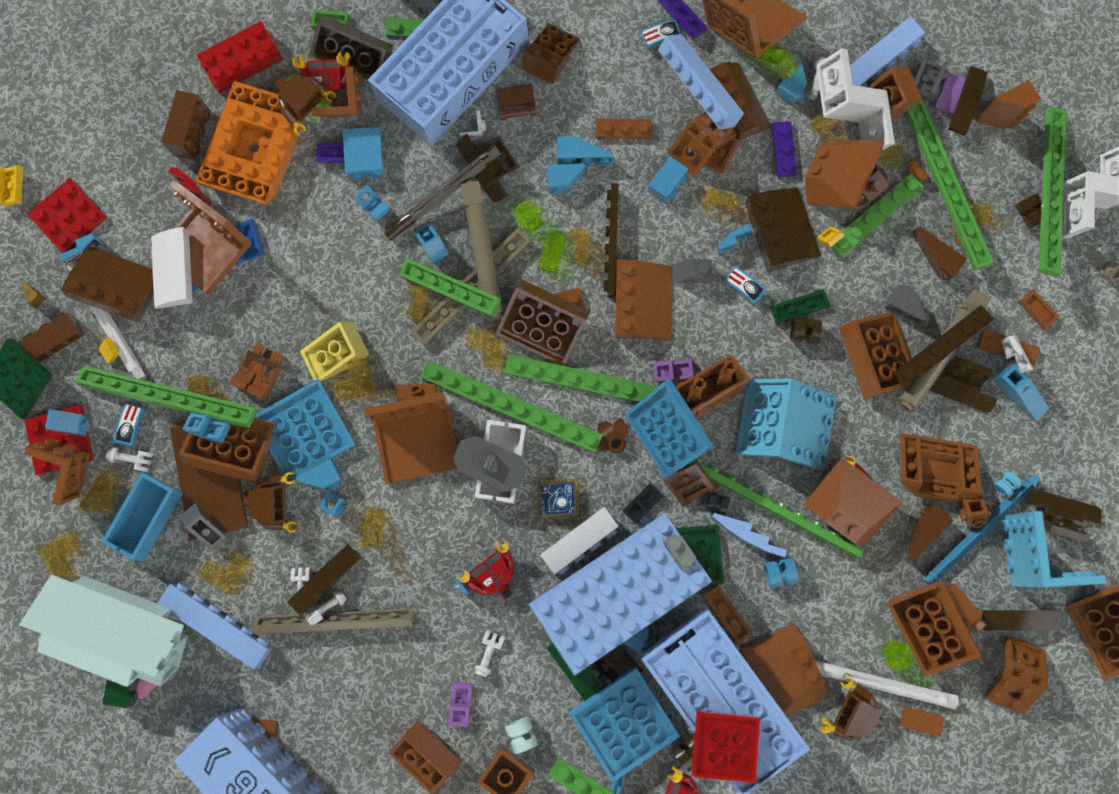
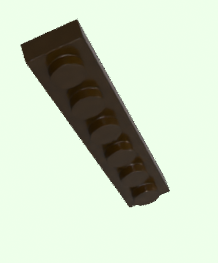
[603,183,619,297]
[892,305,994,390]

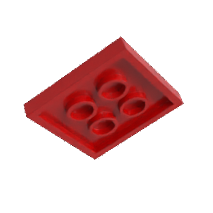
[27,178,107,253]
[24,405,94,476]
[691,710,760,783]

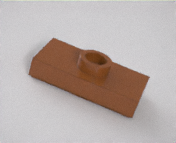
[396,384,436,401]

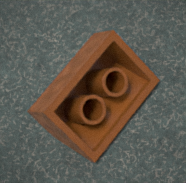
[977,80,1041,130]
[389,720,461,794]

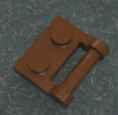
[496,84,537,121]
[664,461,717,507]

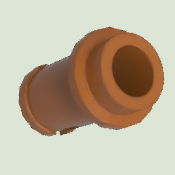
[905,160,929,183]

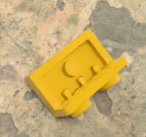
[0,165,23,207]

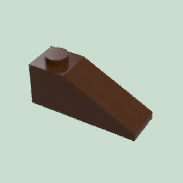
[913,226,967,281]
[905,504,954,563]

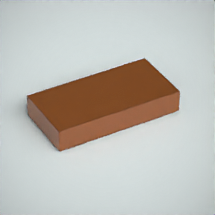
[1018,289,1060,330]
[899,706,945,737]

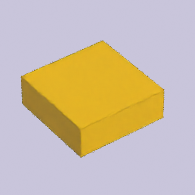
[817,226,844,248]
[99,337,119,364]

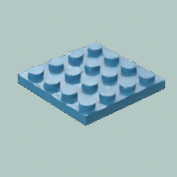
[255,379,356,481]
[624,379,713,478]
[568,667,680,783]

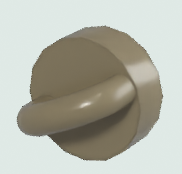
[1100,262,1119,282]

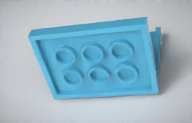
[735,378,836,471]
[1001,511,1106,587]

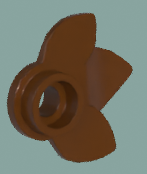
[598,418,628,454]

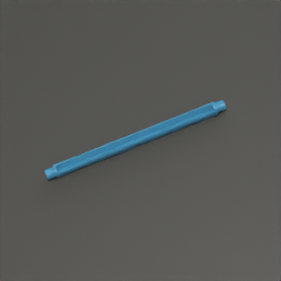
[923,475,1041,584]

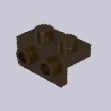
[595,645,644,682]

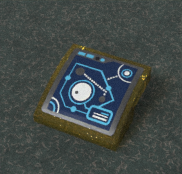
[537,479,581,520]

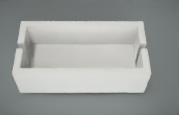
[475,420,527,504]
[540,507,618,575]

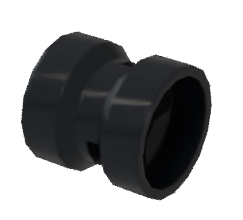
[706,492,730,516]

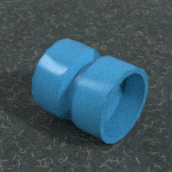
[763,557,798,588]

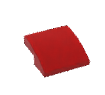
[169,166,212,205]

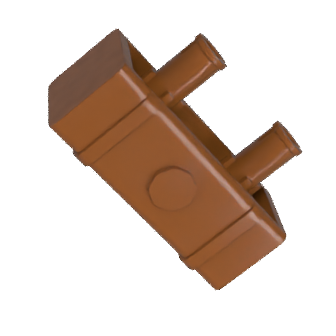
[675,355,750,420]

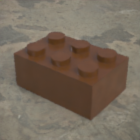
[161,90,210,160]

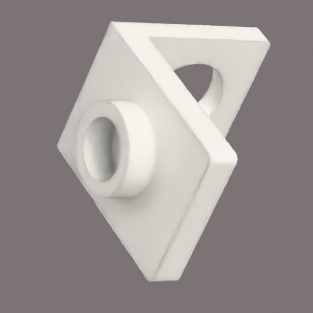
[460,110,486,141]

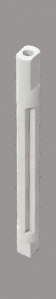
[67,260,146,380]
[815,660,959,709]

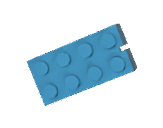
[101,472,183,562]

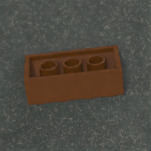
[710,62,771,140]

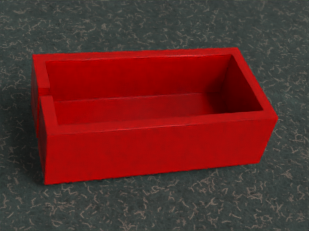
[196,21,284,94]

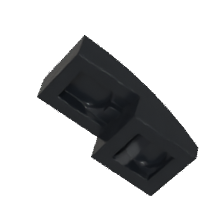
[622,482,665,524]

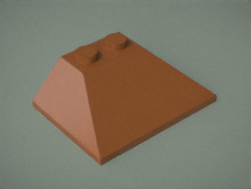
[805,139,885,209]
[900,433,982,503]
[804,458,902,547]
[740,623,828,717]

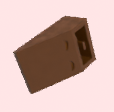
[521,23,580,85]

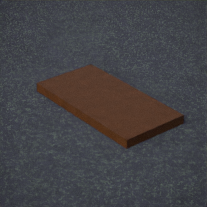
[170,424,248,541]

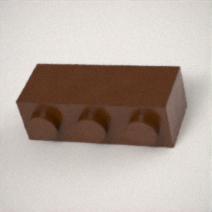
[18,313,85,362]

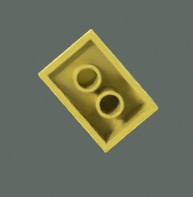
[300,322,369,382]

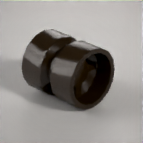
[1015,193,1042,229]
[790,317,822,345]
[671,732,694,772]

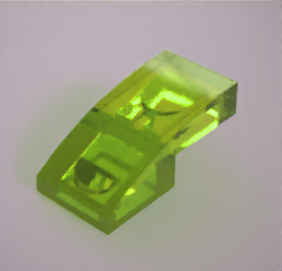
[539,232,567,274]

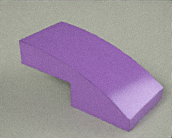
[934,72,966,114]
[653,359,695,382]
[448,681,473,727]

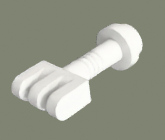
[810,57,826,100]
[106,447,153,472]
[291,567,312,591]
[302,590,346,625]
[475,630,505,677]

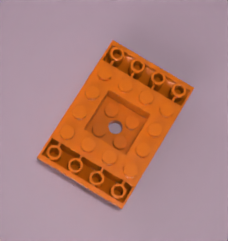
[195,81,303,205]

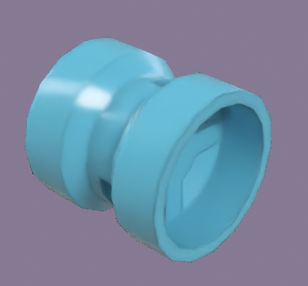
[993,471,1023,499]

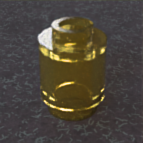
[811,113,840,135]

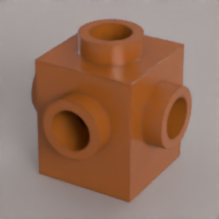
[959,496,991,528]

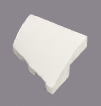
[1001,335,1034,373]

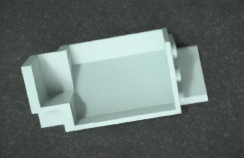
[19,574,188,687]

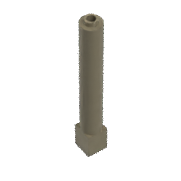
[460,181,504,320]
[899,289,991,412]

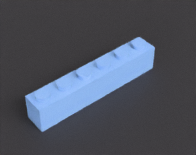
[850,16,925,87]
[658,34,744,129]
[157,582,272,670]

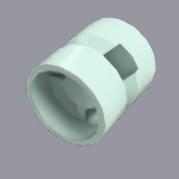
[504,717,538,754]

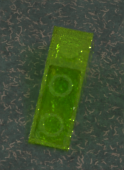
[743,46,800,80]

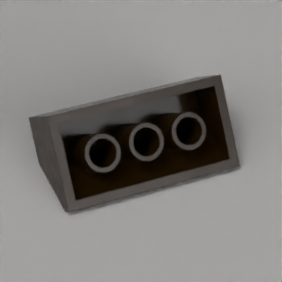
[310,16,393,80]

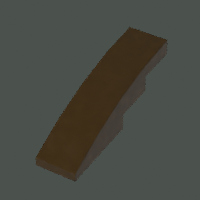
[948,66,988,136]
[287,544,362,617]
[981,610,1063,631]

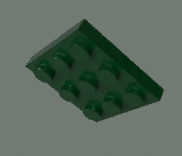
[0,338,53,419]
[676,525,724,585]

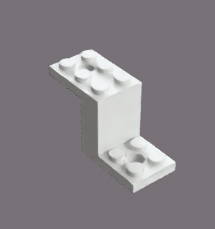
[816,48,895,150]
[1062,147,1119,238]

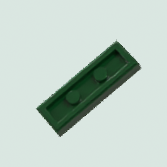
[770,289,830,325]

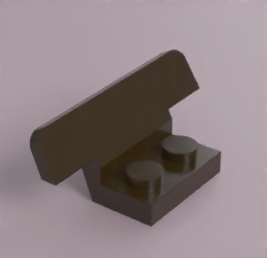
[456,134,519,202]
[929,355,998,413]
[1027,489,1102,542]

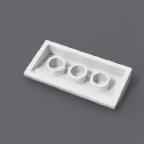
[151,227,193,309]

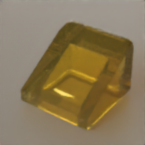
[880,145,903,167]

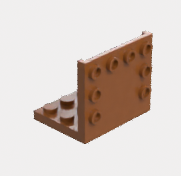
[702,0,807,59]
[169,180,252,295]
[363,392,458,484]

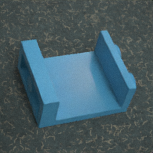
[343,127,385,180]

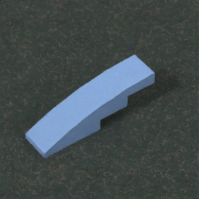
[711,513,787,558]

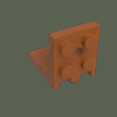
[311,67,364,117]
[667,111,738,178]
[24,438,90,505]
[986,635,1049,715]

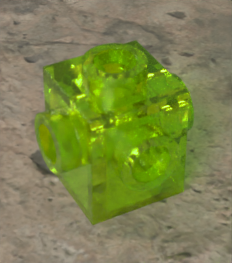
[513,199,545,234]
[879,638,914,671]

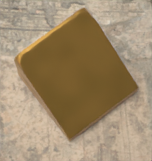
[22,283,46,309]

